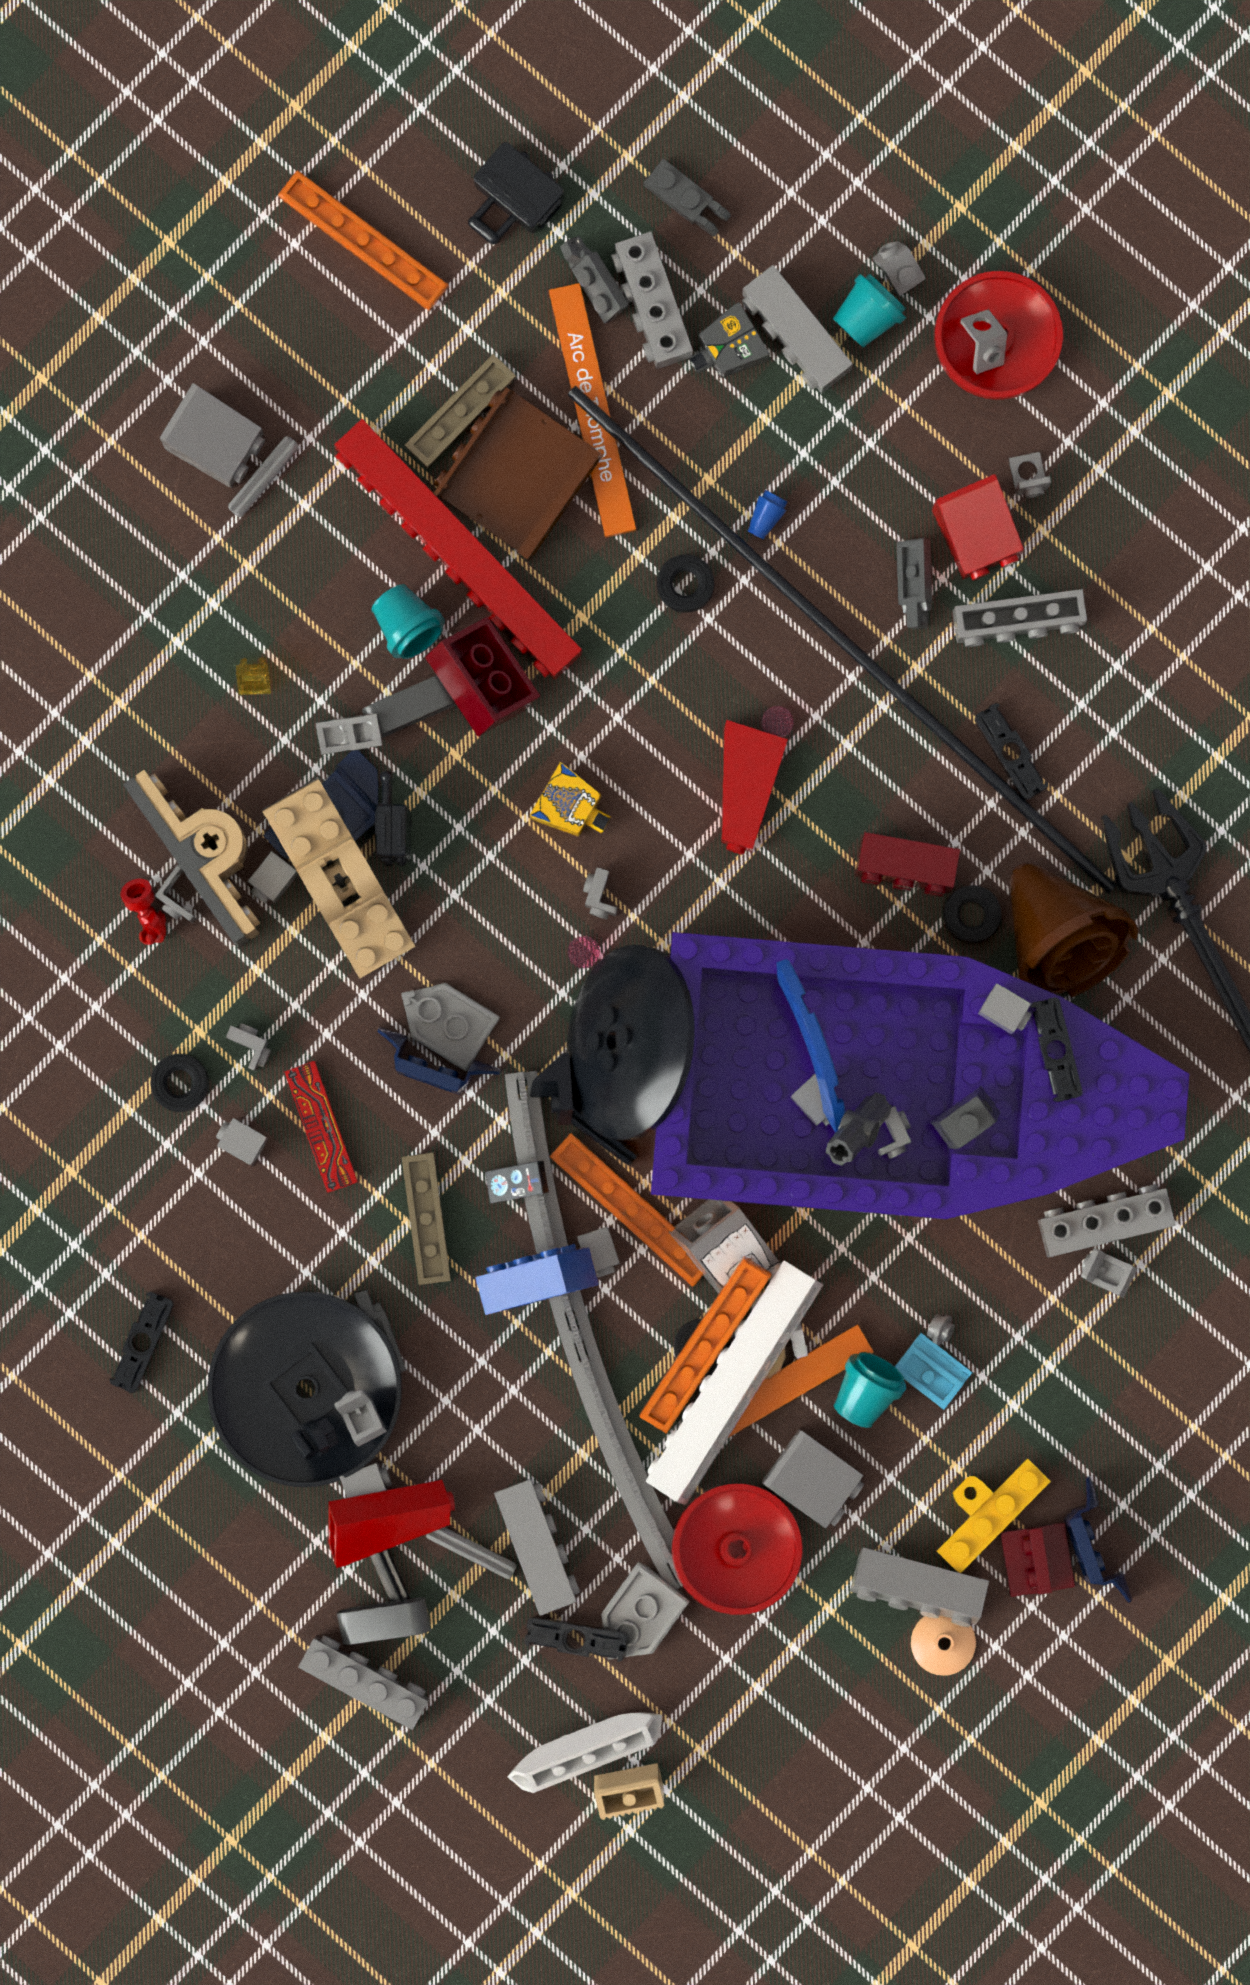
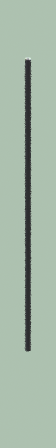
[567,386,1117,894]

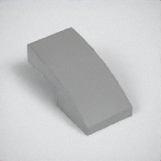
[315,713,383,755]

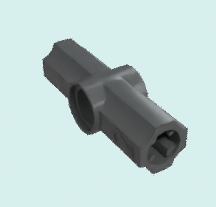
[826,1092,892,1166]

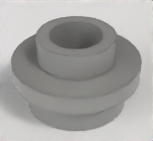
[927,1314,955,1346]

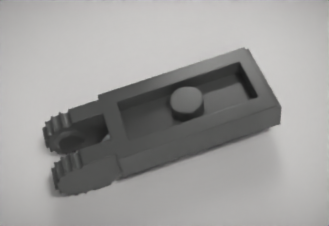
[643,159,731,237]

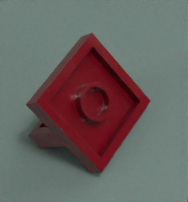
[1000,1522,1075,1597]

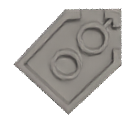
[401,983,500,1071]
[601,1562,690,1660]

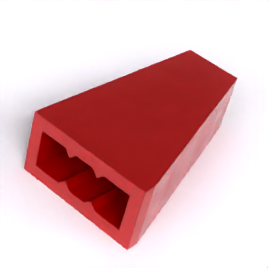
[721,720,788,855]
[328,1480,455,1568]

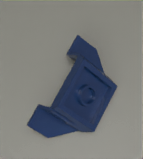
[263,750,378,859]
[377,1027,502,1095]
[1064,1475,1132,1603]

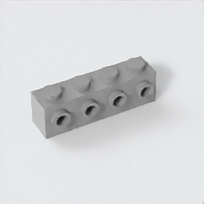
[611,231,693,369]
[742,265,853,394]
[952,589,1087,647]
[1038,1184,1176,1258]
[494,1479,580,1616]
[850,1547,989,1627]
[298,1635,430,1730]

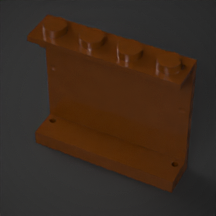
[433,387,604,560]

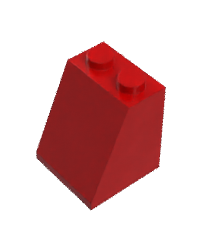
[932,474,1024,581]

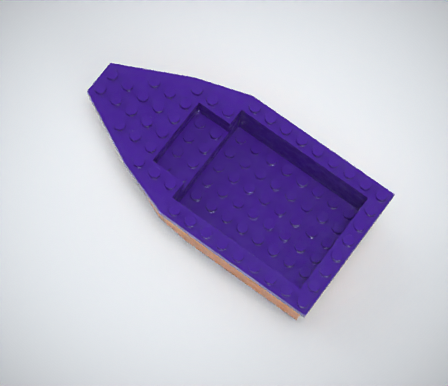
[651,932,1189,1219]

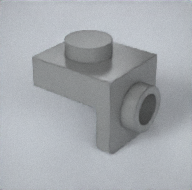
[872,241,926,296]
[583,868,618,920]
[226,1023,271,1072]
[877,1106,911,1159]
[1081,1248,1137,1298]
[334,1389,387,1447]

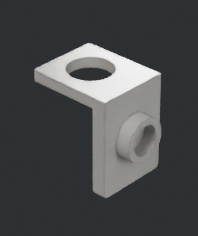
[961,309,1007,374]
[1009,452,1051,498]
[155,865,196,924]

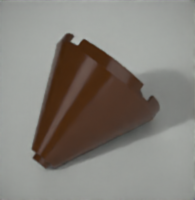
[1010,863,1138,998]

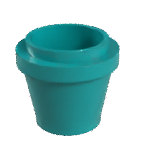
[833,273,906,348]
[371,584,445,659]
[834,1352,906,1428]

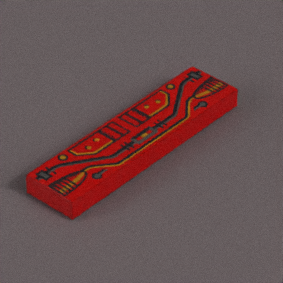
[284,1061,358,1193]

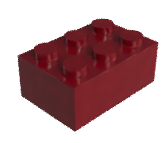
[425,617,540,737]
[855,832,960,897]

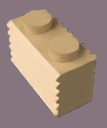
[594,1763,664,1820]

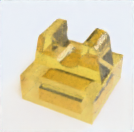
[236,657,271,695]

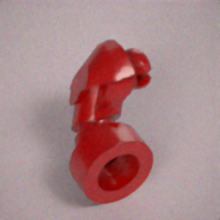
[120,878,166,945]

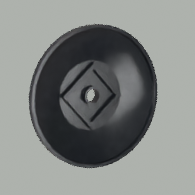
[566,945,695,1140]
[207,1291,402,1487]

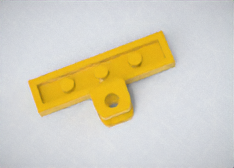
[937,1458,1051,1573]

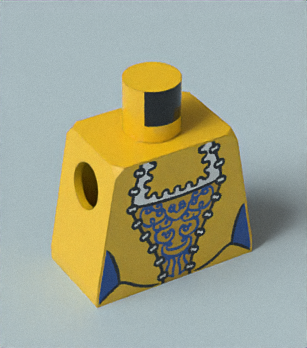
[530,762,611,836]

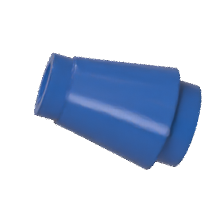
[747,490,788,540]

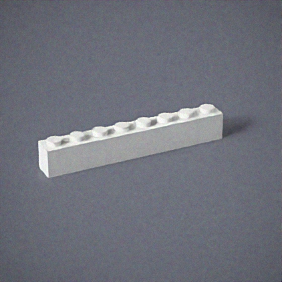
[646,1261,823,1505]

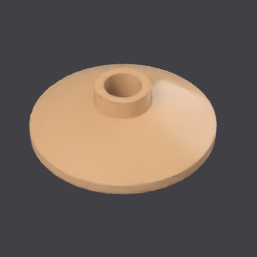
[911,1615,976,1676]

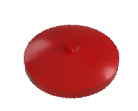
[934,271,1063,400]
[672,1484,802,1615]

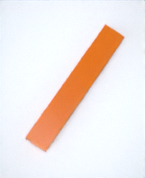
[278,170,449,312]
[549,1133,703,1287]
[639,1256,771,1434]
[728,1324,874,1438]

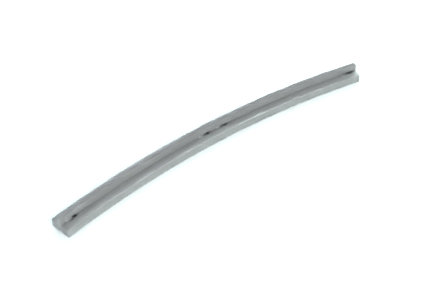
[505,1071,683,1589]

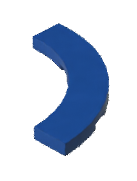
[776,959,845,1133]

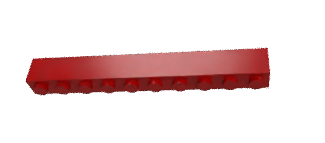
[334,419,582,680]

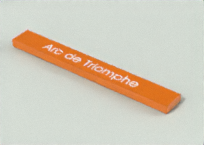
[549,283,636,538]

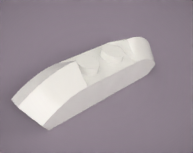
[508,1712,662,1793]

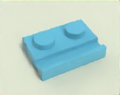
[895,1333,973,1410]

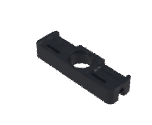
[974,703,1048,801]
[1030,997,1083,1102]
[109,1292,174,1393]
[524,1616,628,1662]

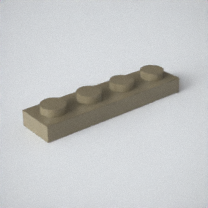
[405,354,516,469]
[401,1153,451,1285]

